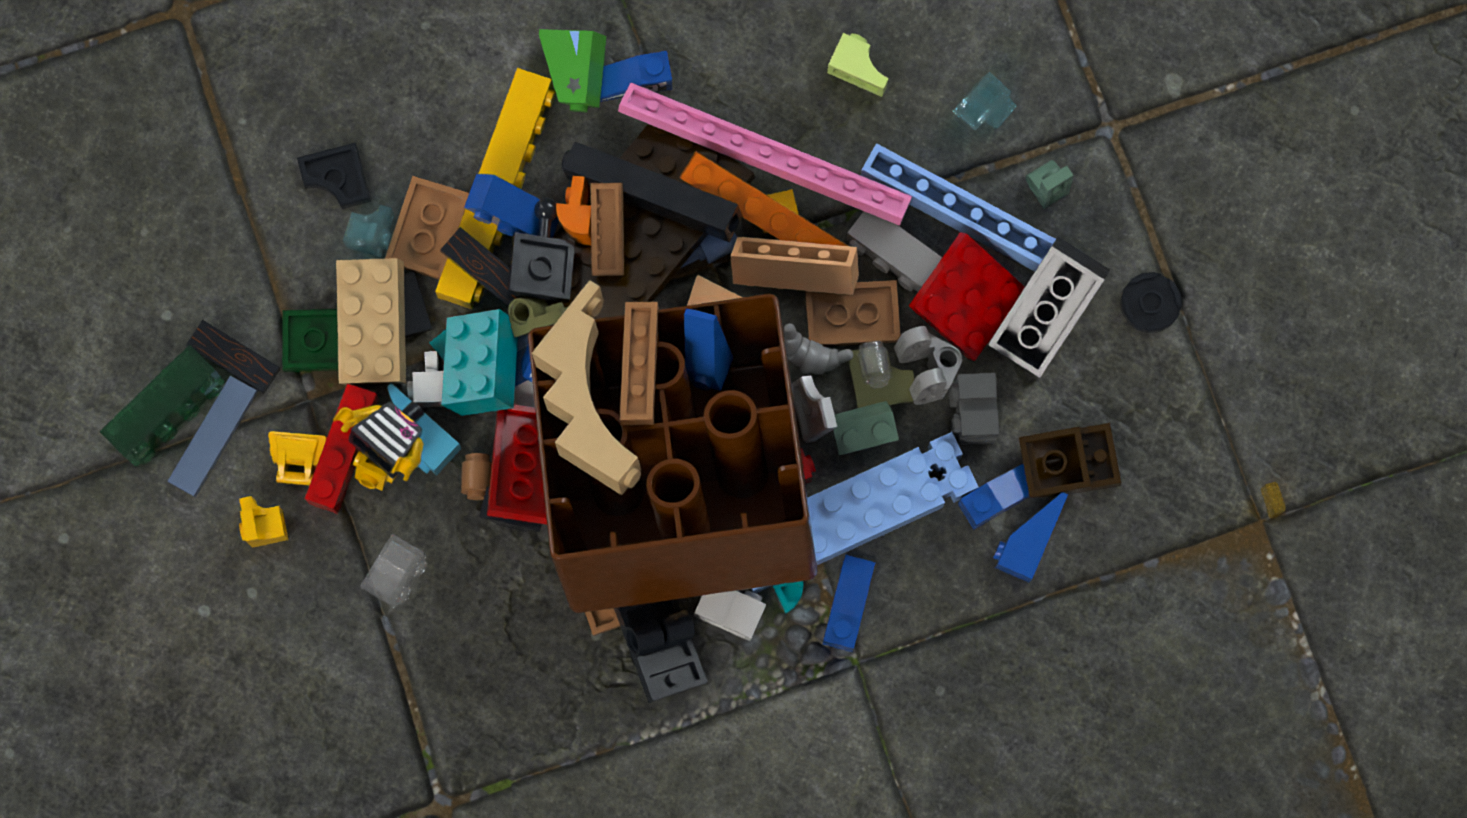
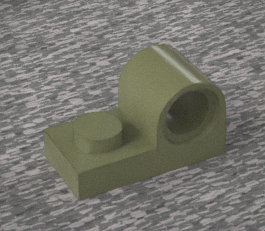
[508,297,568,338]

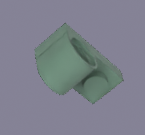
[1025,160,1074,209]

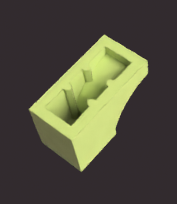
[827,33,889,97]

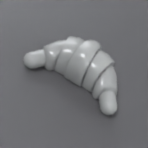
[784,323,853,375]

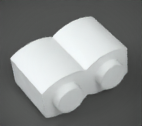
[694,590,766,641]

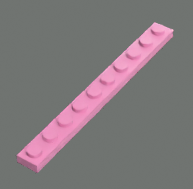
[618,83,912,226]

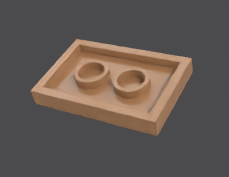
[385,176,469,280]
[805,280,901,347]

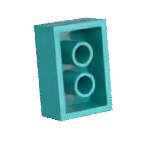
[441,309,518,416]

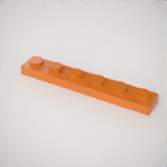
[680,151,849,246]

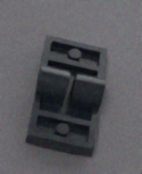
[614,599,708,703]

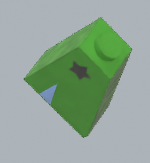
[539,29,607,112]

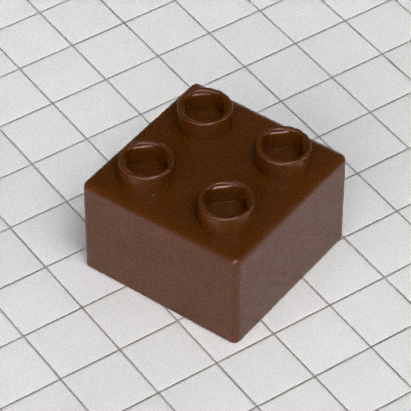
[528,294,818,613]

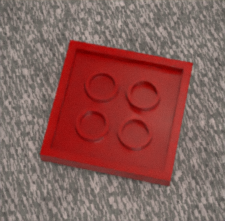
[909,232,1025,361]

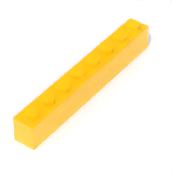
[435,68,556,309]

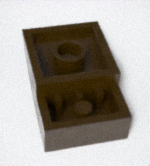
[1019,423,1121,498]

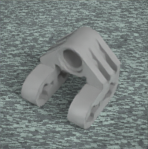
[894,326,962,405]

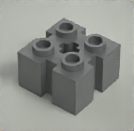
[949,373,999,446]

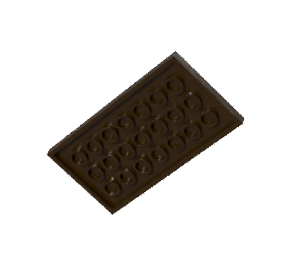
[523,124,756,319]

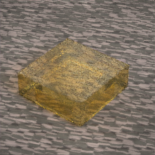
[1260,482,1286,518]

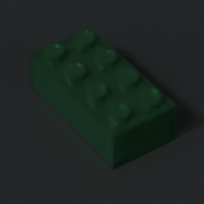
[99,345,225,467]

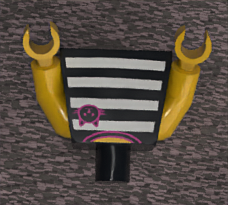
[333,402,424,481]

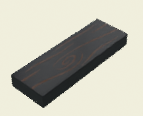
[440,227,523,307]
[186,320,280,394]

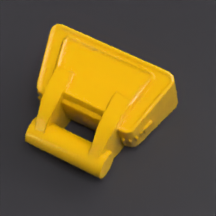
[268,431,327,485]

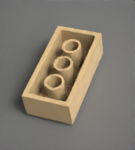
[336,258,406,385]

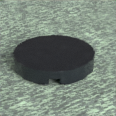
[1120,272,1182,333]

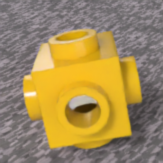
[353,451,398,491]

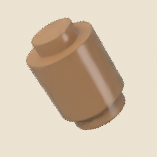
[461,453,492,500]

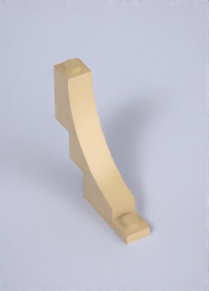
[532,280,641,495]

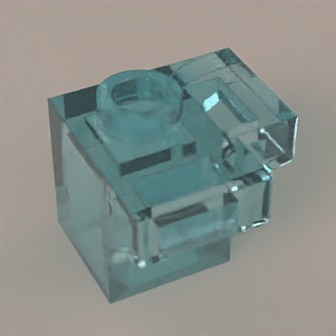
[952,72,1017,131]
[343,205,395,257]

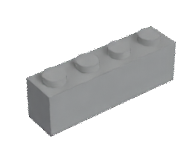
[846,211,942,292]

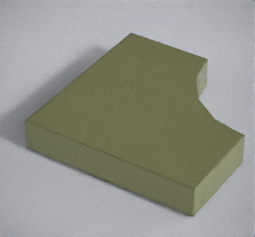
[848,346,915,408]

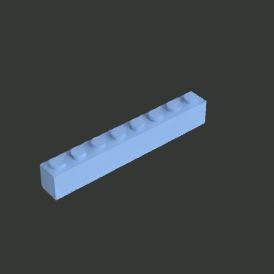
[861,143,1056,272]

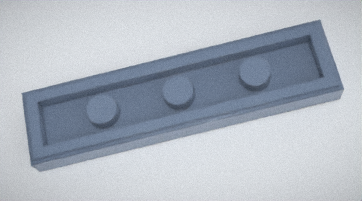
[168,376,258,498]

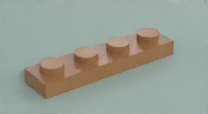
[620,302,659,425]

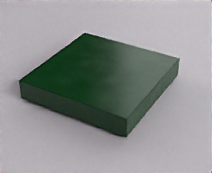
[282,309,339,372]

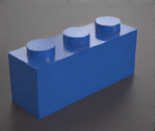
[464,174,559,238]

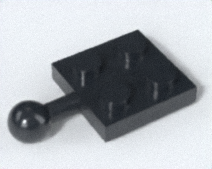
[507,198,575,303]

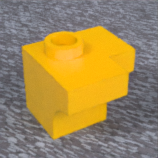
[239,496,289,548]

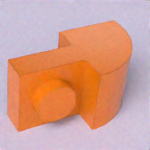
[556,176,591,245]

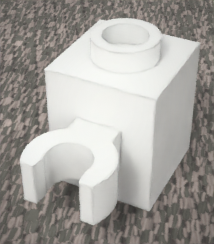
[407,351,444,408]

